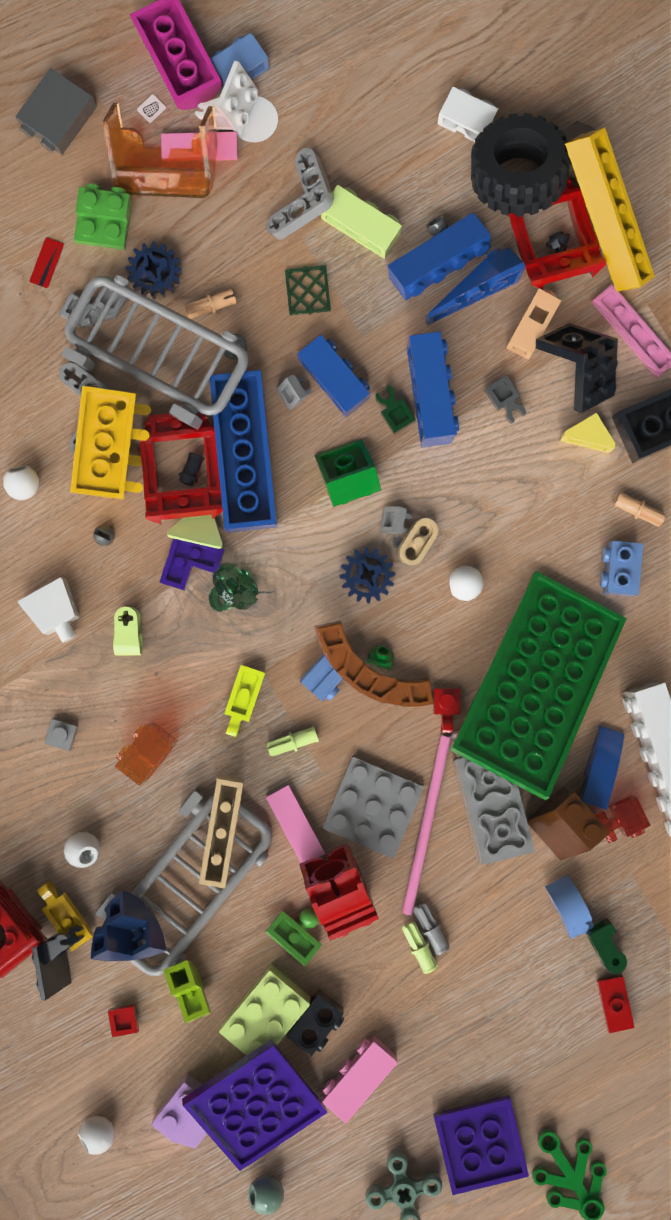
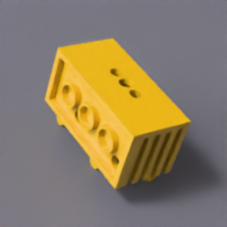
[70,386,151,499]

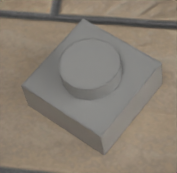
[44,719,78,751]

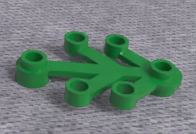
[532,1129,607,1220]

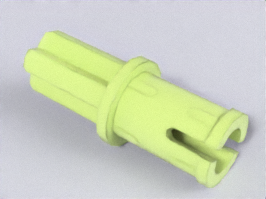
[267,726,319,756]
[402,921,438,974]

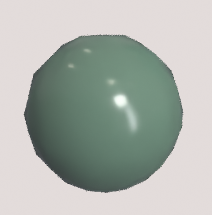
[248,1175,284,1215]

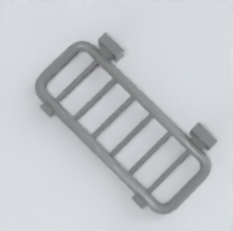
[61,275,248,430]
[95,788,272,976]

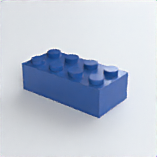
[407,331,459,448]

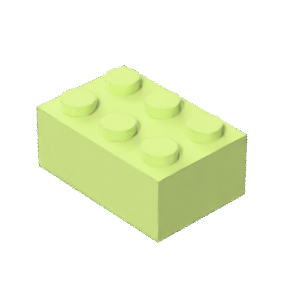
[219,964,311,1056]

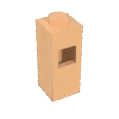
[507,289,562,360]

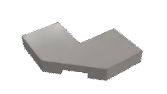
[59,286,128,328]

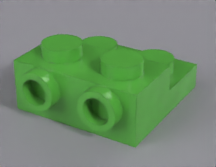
[74,184,133,250]

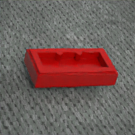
[596,974,635,1034]

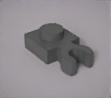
[484,375,526,424]

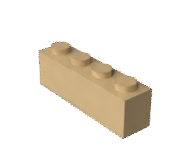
[199,775,245,888]

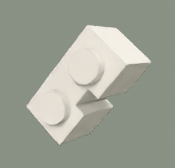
[437,87,498,142]

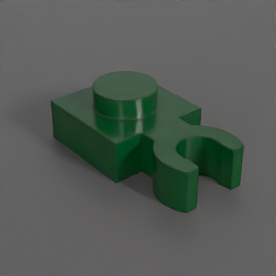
[375,386,416,435]

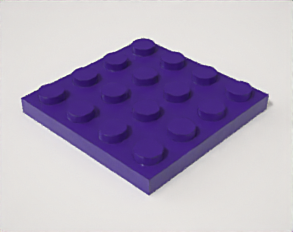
[182,1039,328,1171]

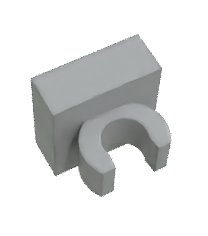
[276,375,311,411]
[380,506,412,534]

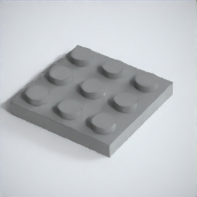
[323,756,424,859]

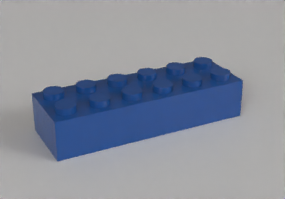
[209,370,278,533]

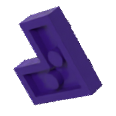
[159,539,225,591]

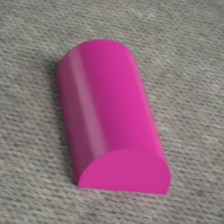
[129,0,222,110]

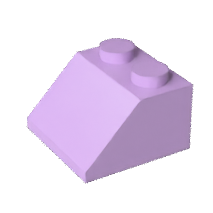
[151,1073,207,1149]

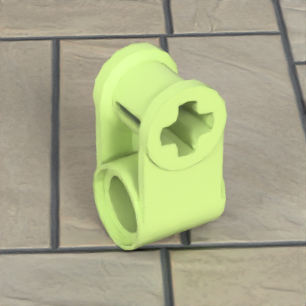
[113,607,143,656]

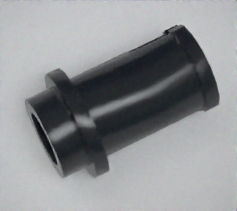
[178,452,205,487]

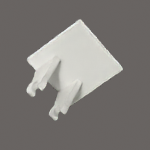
[195,61,259,136]

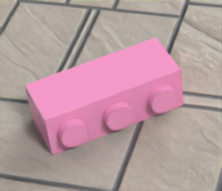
[322,1035,398,1123]

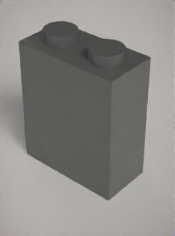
[15,68,97,155]

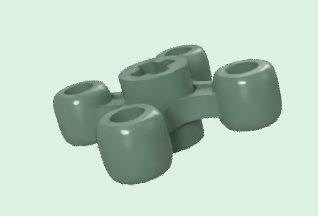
[365,1149,443,1220]

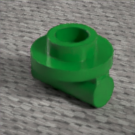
[366,646,394,670]

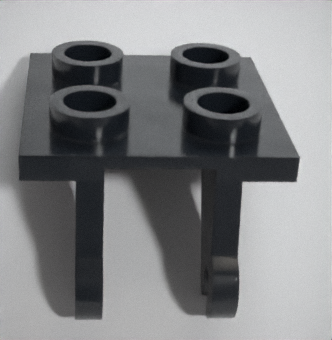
[32,925,84,1001]

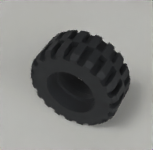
[471,113,570,217]

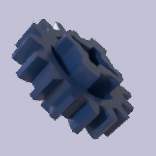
[126,241,182,299]
[340,547,395,604]

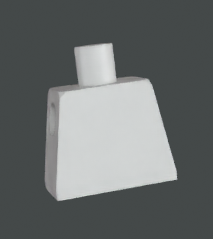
[18,577,80,643]

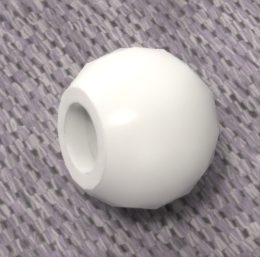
[3,465,40,500]
[450,565,484,601]
[64,832,101,868]
[78,1116,115,1155]

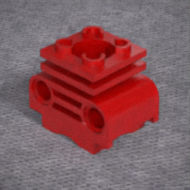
[299,843,379,941]
[0,880,47,978]

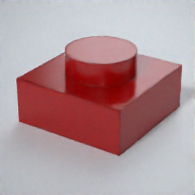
[108,1004,139,1037]

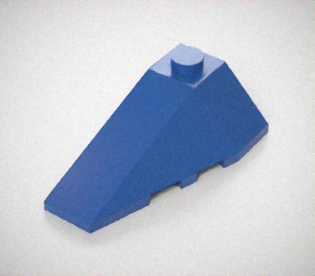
[426,247,526,325]

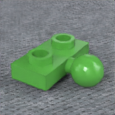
[265,907,322,966]

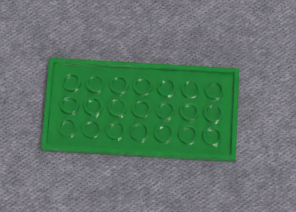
[450,571,627,800]

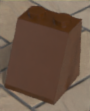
[527,787,610,860]

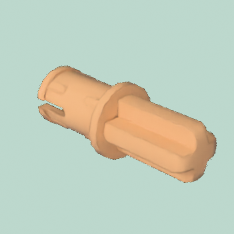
[185,288,236,319]
[614,491,666,527]

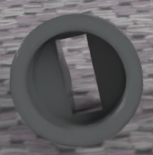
[426,215,449,236]
[93,525,115,546]

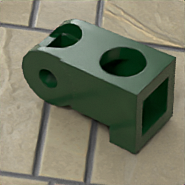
[586,918,627,974]

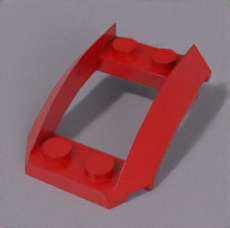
[509,178,606,290]
[139,412,223,524]

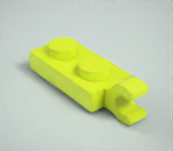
[224,665,265,737]

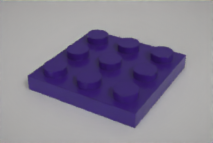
[433,1095,529,1195]

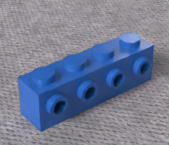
[387,212,491,300]

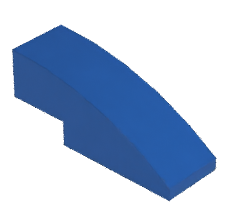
[579,726,624,810]

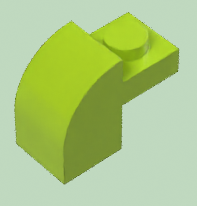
[163,960,211,1023]

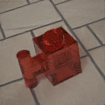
[595,795,651,843]

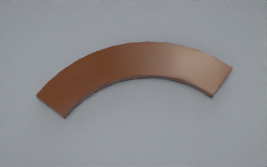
[314,621,434,707]

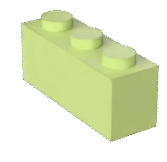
[321,185,402,259]

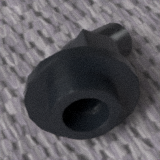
[546,231,570,253]

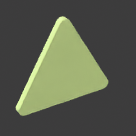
[167,515,223,549]

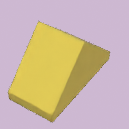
[560,413,615,453]

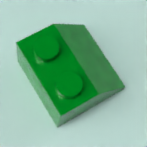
[314,439,382,507]

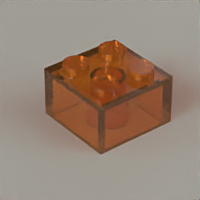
[114,722,178,786]

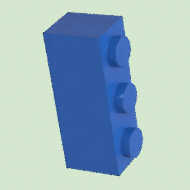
[297,335,370,417]

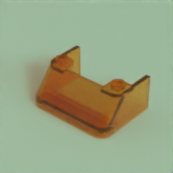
[102,103,218,198]

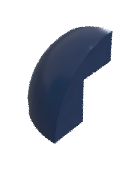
[91,891,166,961]

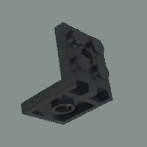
[536,323,618,413]

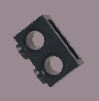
[286,989,344,1057]

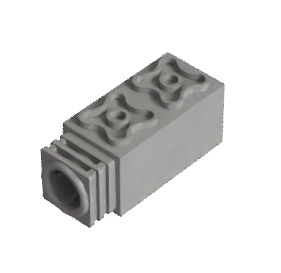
[451,730,535,865]

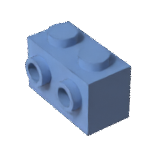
[600,541,643,597]

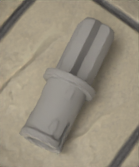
[413,903,450,955]

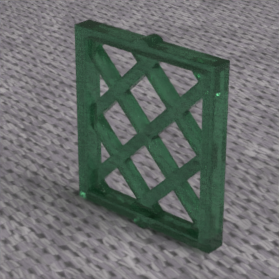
[285,265,331,316]

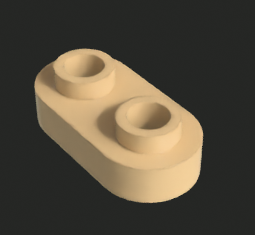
[397,518,438,565]

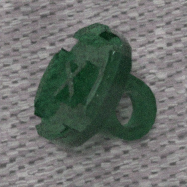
[209,562,258,612]

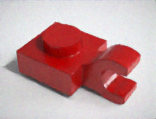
[433,689,460,733]

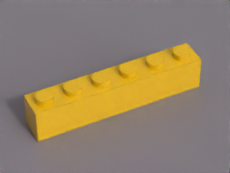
[565,127,655,292]

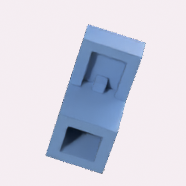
[545,875,594,939]

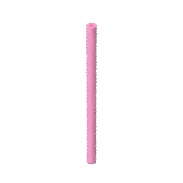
[402,735,451,915]

